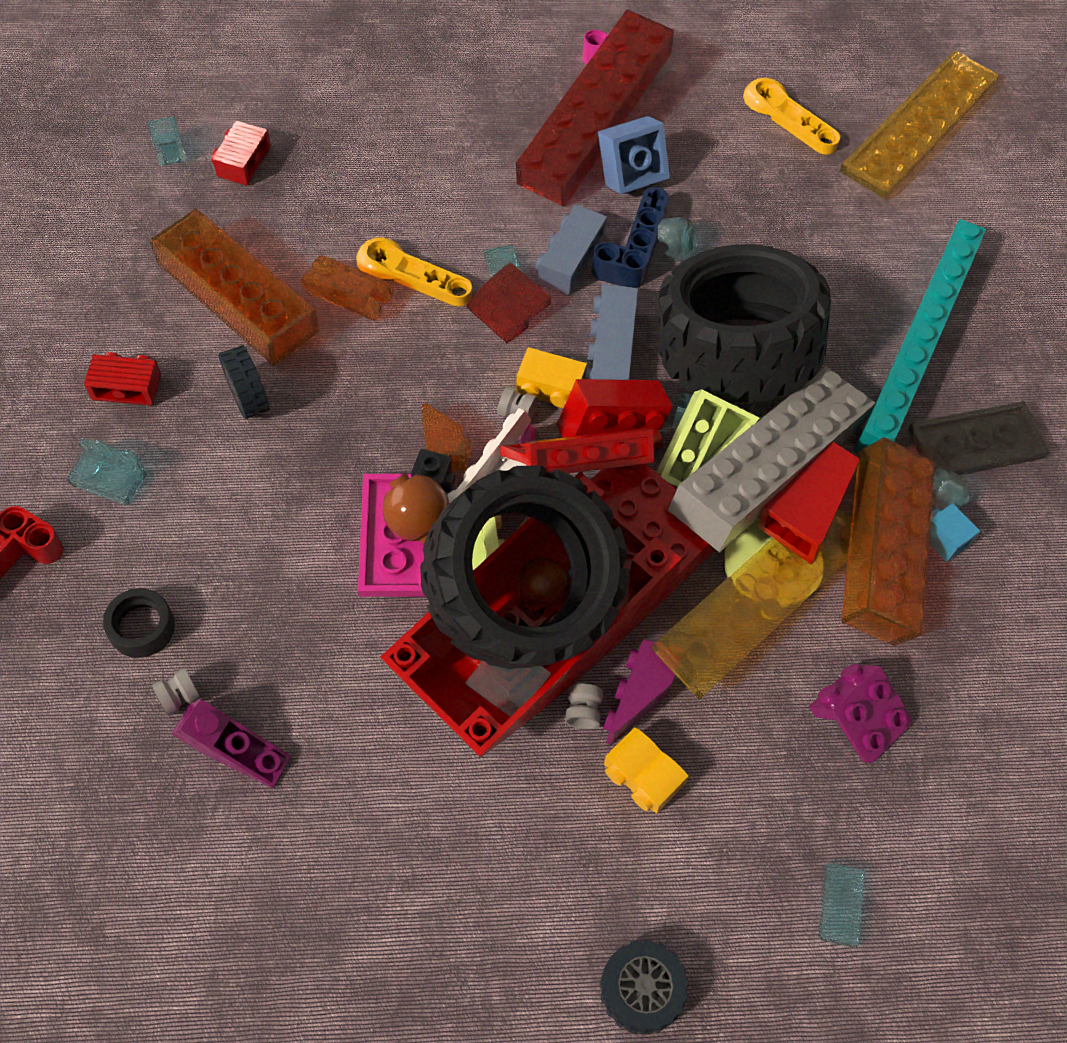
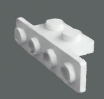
[447,407,531,503]

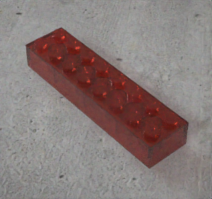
[515,9,674,207]

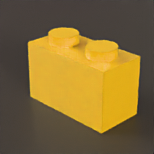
[516,347,587,408]

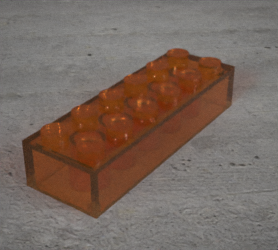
[149,208,320,366]
[841,437,934,646]

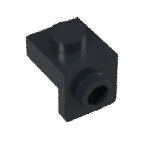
[411,449,456,493]

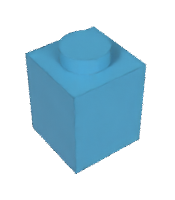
[920,503,980,562]

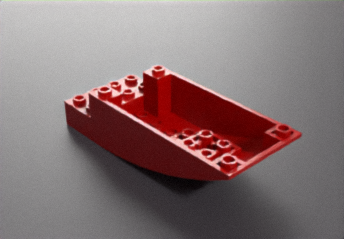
[380,464,716,758]

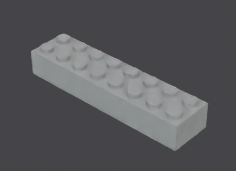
[668,367,876,552]

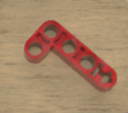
[0,506,64,579]

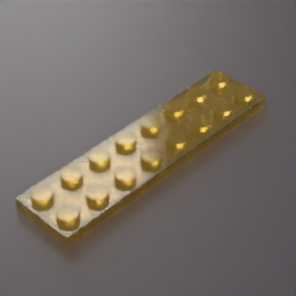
[839,50,999,199]
[651,507,871,700]

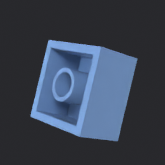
[598,116,670,194]

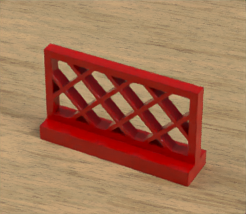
[500,428,654,474]

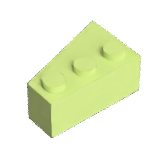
[656,390,760,489]

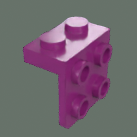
[808,664,912,763]

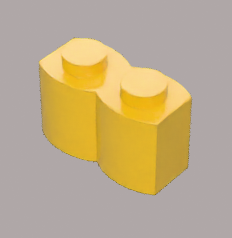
[604,727,688,814]

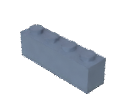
[585,284,638,380]

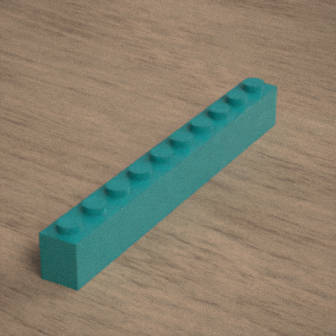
[854,218,986,464]

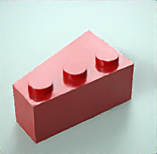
[556,379,673,438]

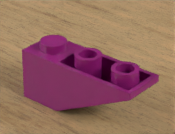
[603,639,682,745]
[171,698,291,788]

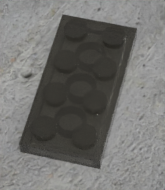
[908,401,1050,481]

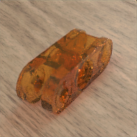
[301,255,394,320]

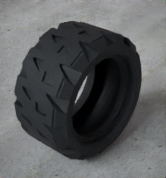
[658,244,831,404]
[420,465,629,669]

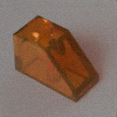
[421,403,472,472]

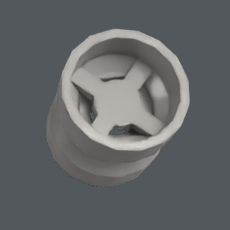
[497,385,538,418]
[152,668,200,716]
[565,683,604,729]

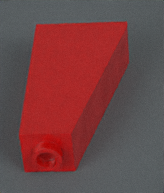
[758,442,860,565]

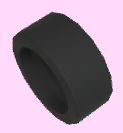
[103,588,175,658]

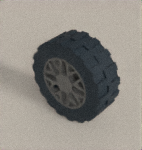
[218,345,270,419]
[600,940,689,1035]

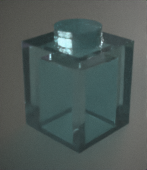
[147,116,187,166]

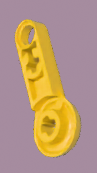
[743,78,840,155]
[356,237,472,307]

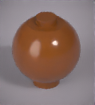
[382,473,450,545]

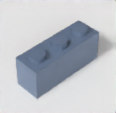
[535,204,607,295]

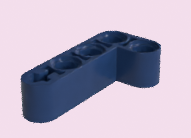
[591,186,669,288]

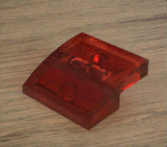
[467,262,551,344]

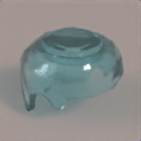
[658,216,697,262]

